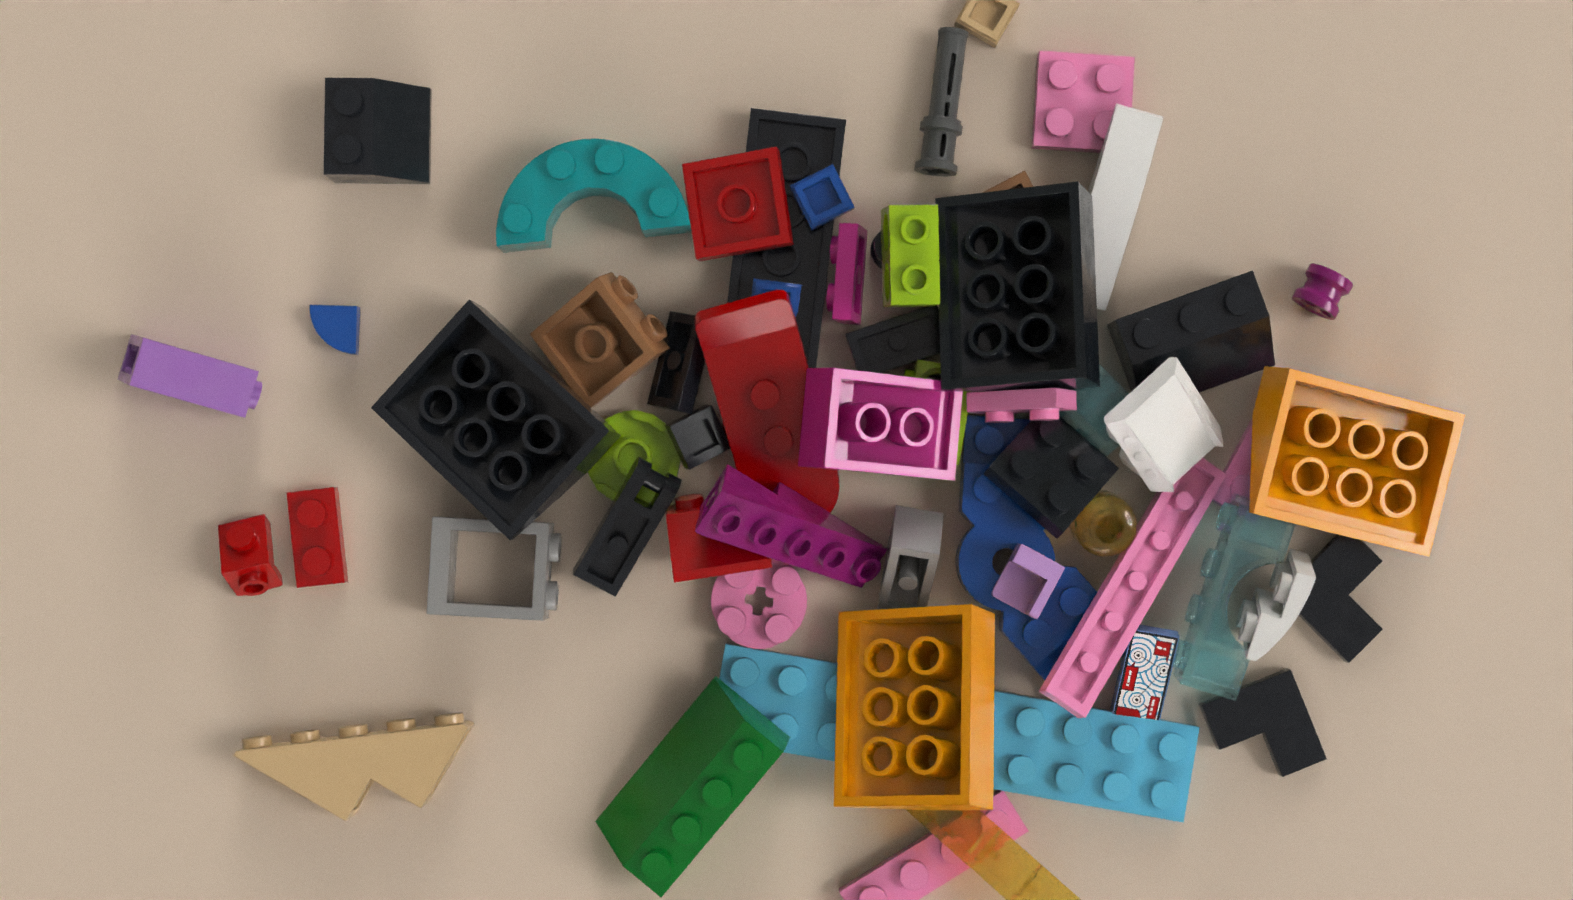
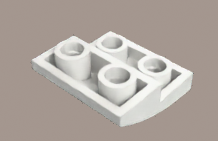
[1236,548,1316,661]

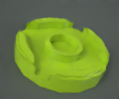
[588,410,681,503]

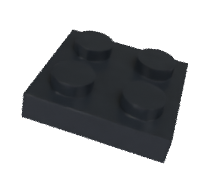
[983,416,1119,539]

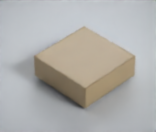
[954,0,1020,48]

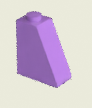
[117,334,262,418]

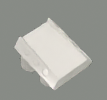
[1104,357,1223,492]

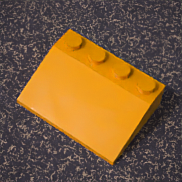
[1249,366,1465,557]
[834,604,995,810]

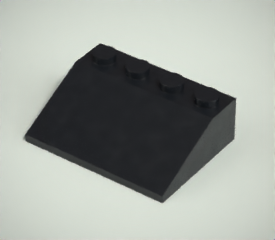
[935,181,1100,391]
[371,300,621,540]

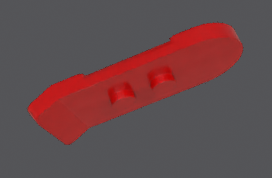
[694,289,840,513]

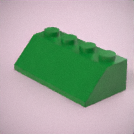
[595,676,790,897]

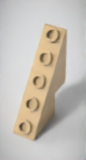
[233,712,475,821]

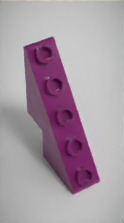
[695,464,888,588]

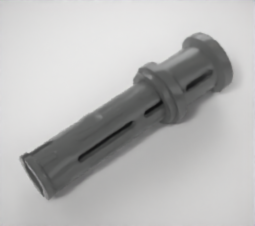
[914,27,969,177]

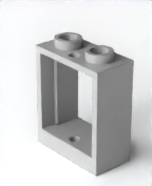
[426,517,562,621]

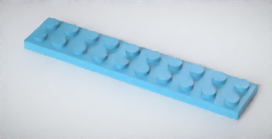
[719,643,1200,823]

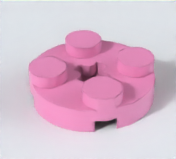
[711,558,807,649]

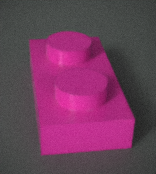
[826,223,868,325]

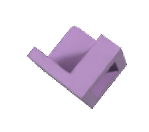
[991,544,1065,619]

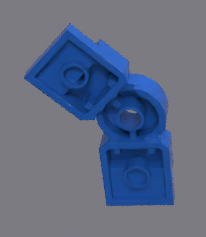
[955,415,1097,681]

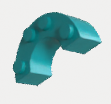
[496,138,692,253]

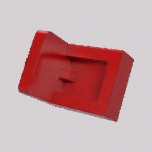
[218,514,283,596]

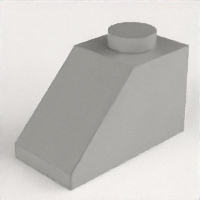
[877,505,944,609]

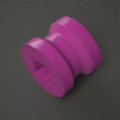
[1292,263,1353,320]

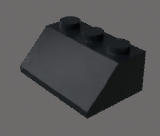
[1107,270,1275,393]

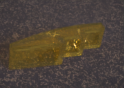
[906,809,1081,900]

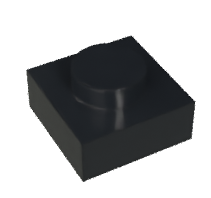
[665,404,731,470]

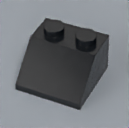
[324,78,432,184]

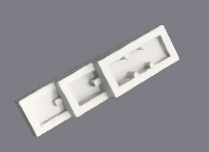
[1088,103,1163,311]

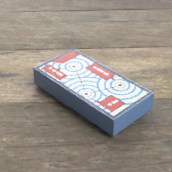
[1110,625,1180,720]

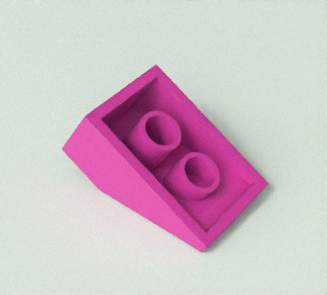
[798,367,963,481]

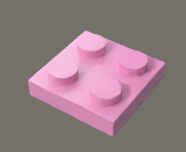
[1031,51,1135,153]

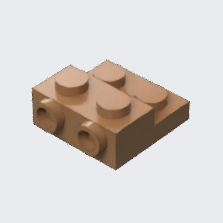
[530,272,669,408]

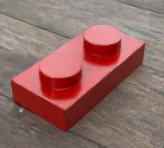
[286,487,348,588]

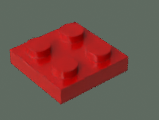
[682,147,794,261]

